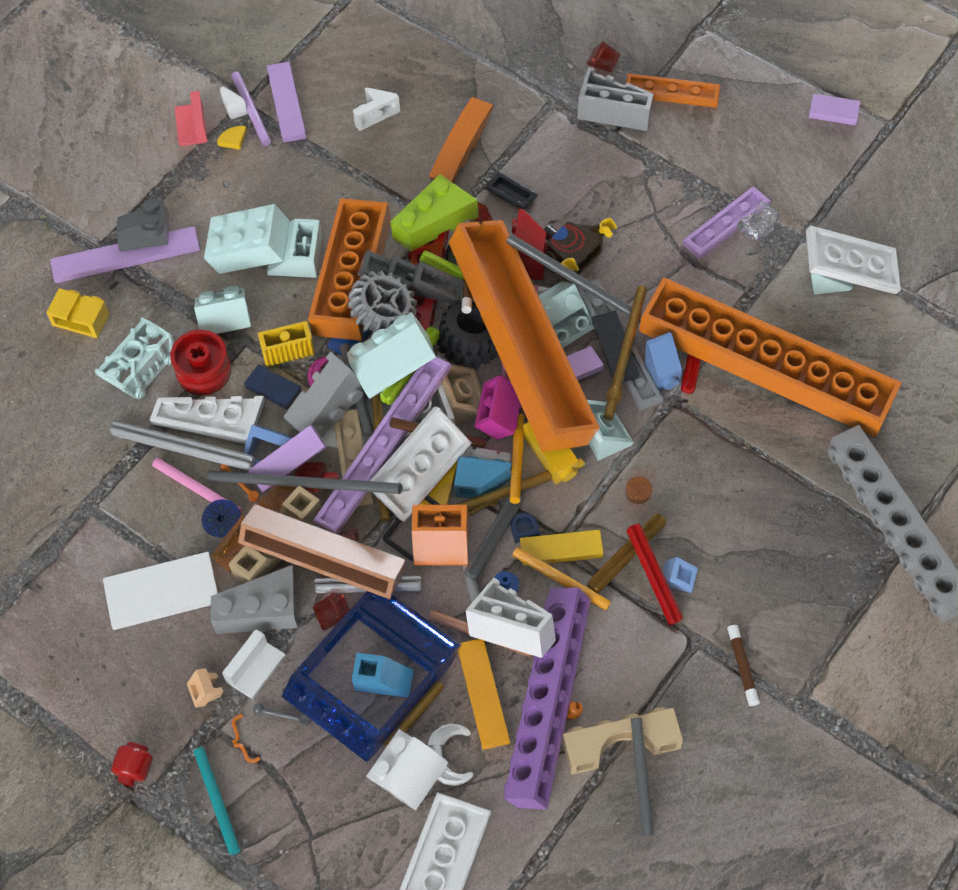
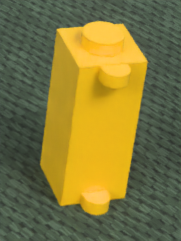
[523,422,585,485]

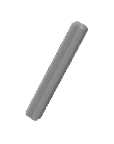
[314,575,422,593]

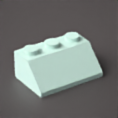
[347,312,436,399]

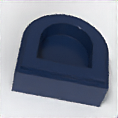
[510,512,541,543]

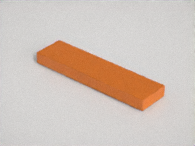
[625,73,721,108]

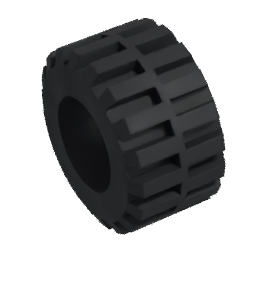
[437,300,498,367]

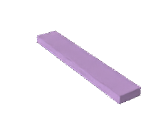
[50,226,200,283]

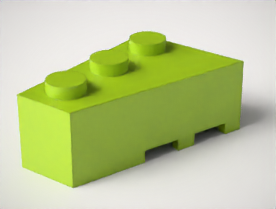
[390,174,478,251]

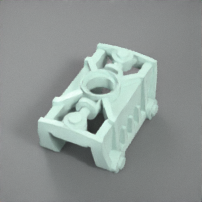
[95,317,174,400]

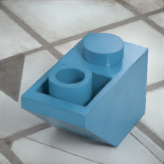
[454,456,511,499]
[352,653,414,698]

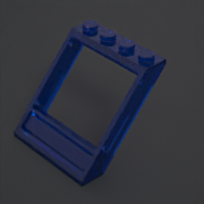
[281,591,461,762]

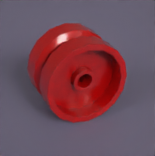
[170,329,232,396]

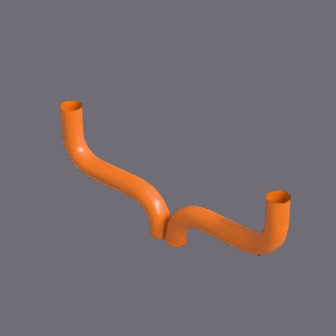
[231,714,260,763]

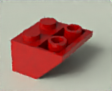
[512,209,546,281]

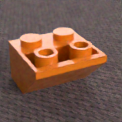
[412,505,470,566]

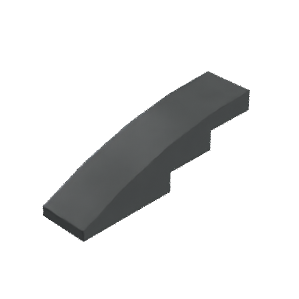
[357,250,463,304]

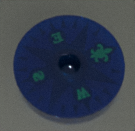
[202,499,241,538]

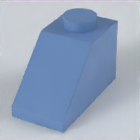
[644,332,682,391]

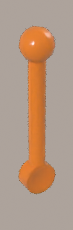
[220,464,259,502]

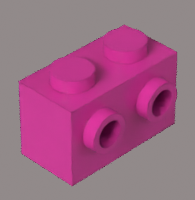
[474,375,521,440]

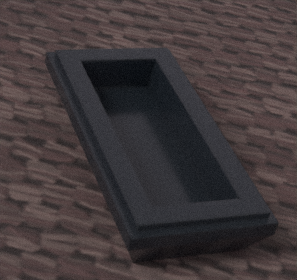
[485,171,538,210]

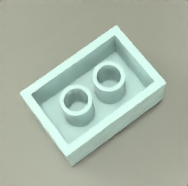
[204,204,289,274]

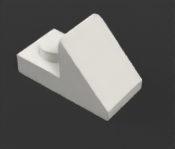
[353,88,400,131]

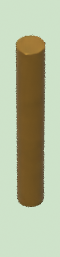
[383,680,445,747]

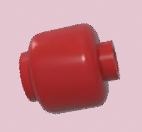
[111,742,153,786]

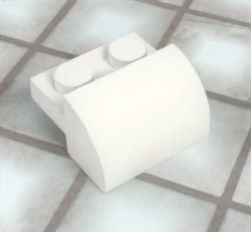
[366,729,448,811]

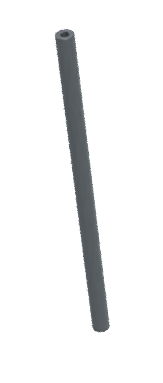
[207,471,402,494]

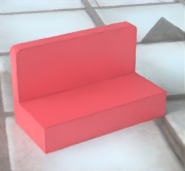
[175,91,208,146]

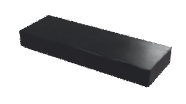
[591,311,640,382]

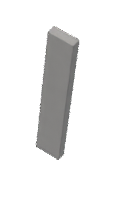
[577,279,663,411]

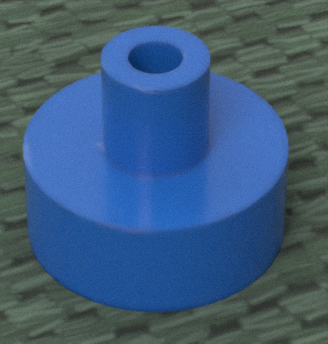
[494,572,519,594]

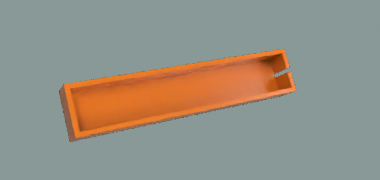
[449,220,600,452]

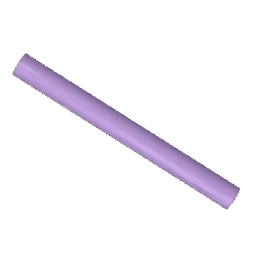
[231,72,271,146]

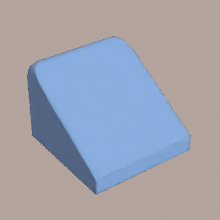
[663,557,698,593]

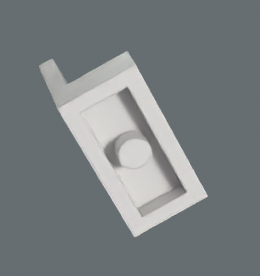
[222,629,286,700]

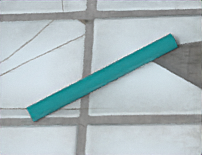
[193,747,241,855]

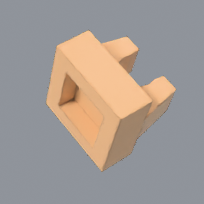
[187,668,223,708]

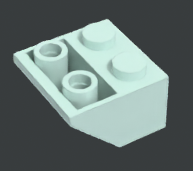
[267,219,322,278]
[538,281,594,348]
[194,286,251,334]

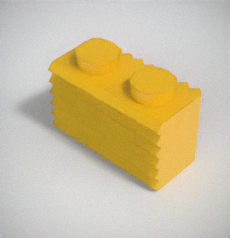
[258,320,315,367]

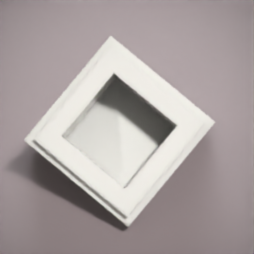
[220,87,247,120]

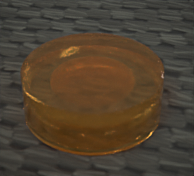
[625,476,652,504]

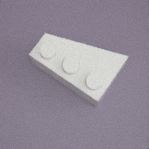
[466,578,556,658]

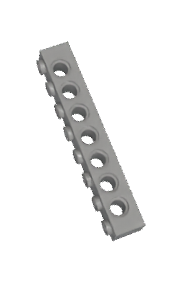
[828,425,958,623]

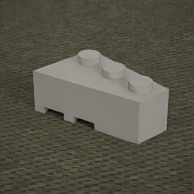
[577,66,654,131]
[284,351,365,438]
[211,565,298,634]

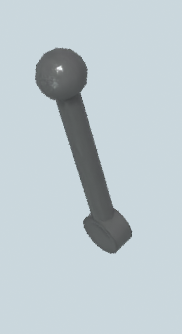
[253,704,310,726]

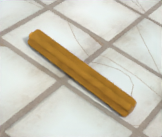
[587,513,666,593]

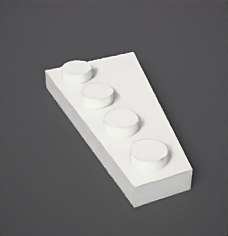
[150,396,265,444]

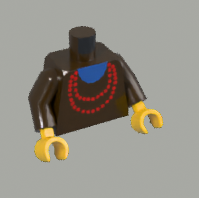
[544,218,617,275]

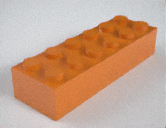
[308,198,391,341]

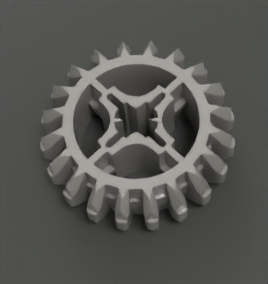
[348,270,417,334]

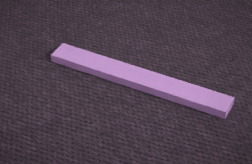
[313,357,452,535]

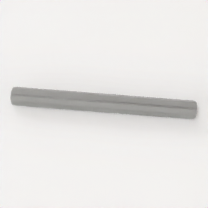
[110,421,255,470]

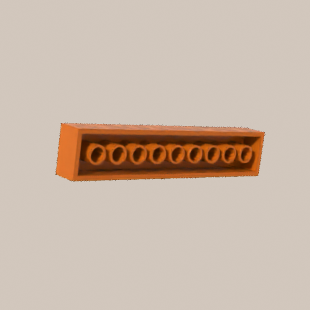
[639,277,902,438]

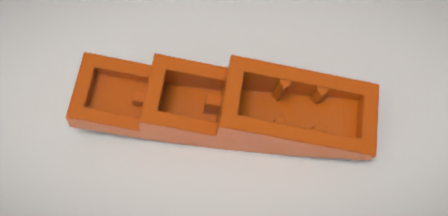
[429,97,494,183]

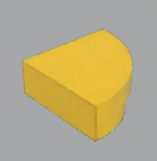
[217,126,247,150]

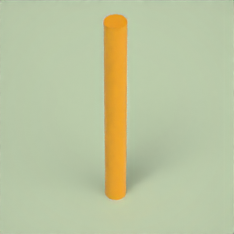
[510,414,525,504]
[512,547,612,611]

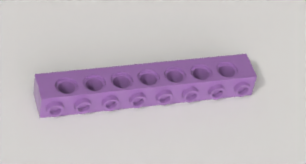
[504,587,591,809]

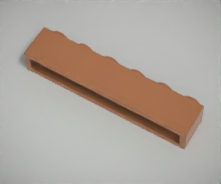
[238,504,405,599]

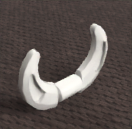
[428,724,473,786]

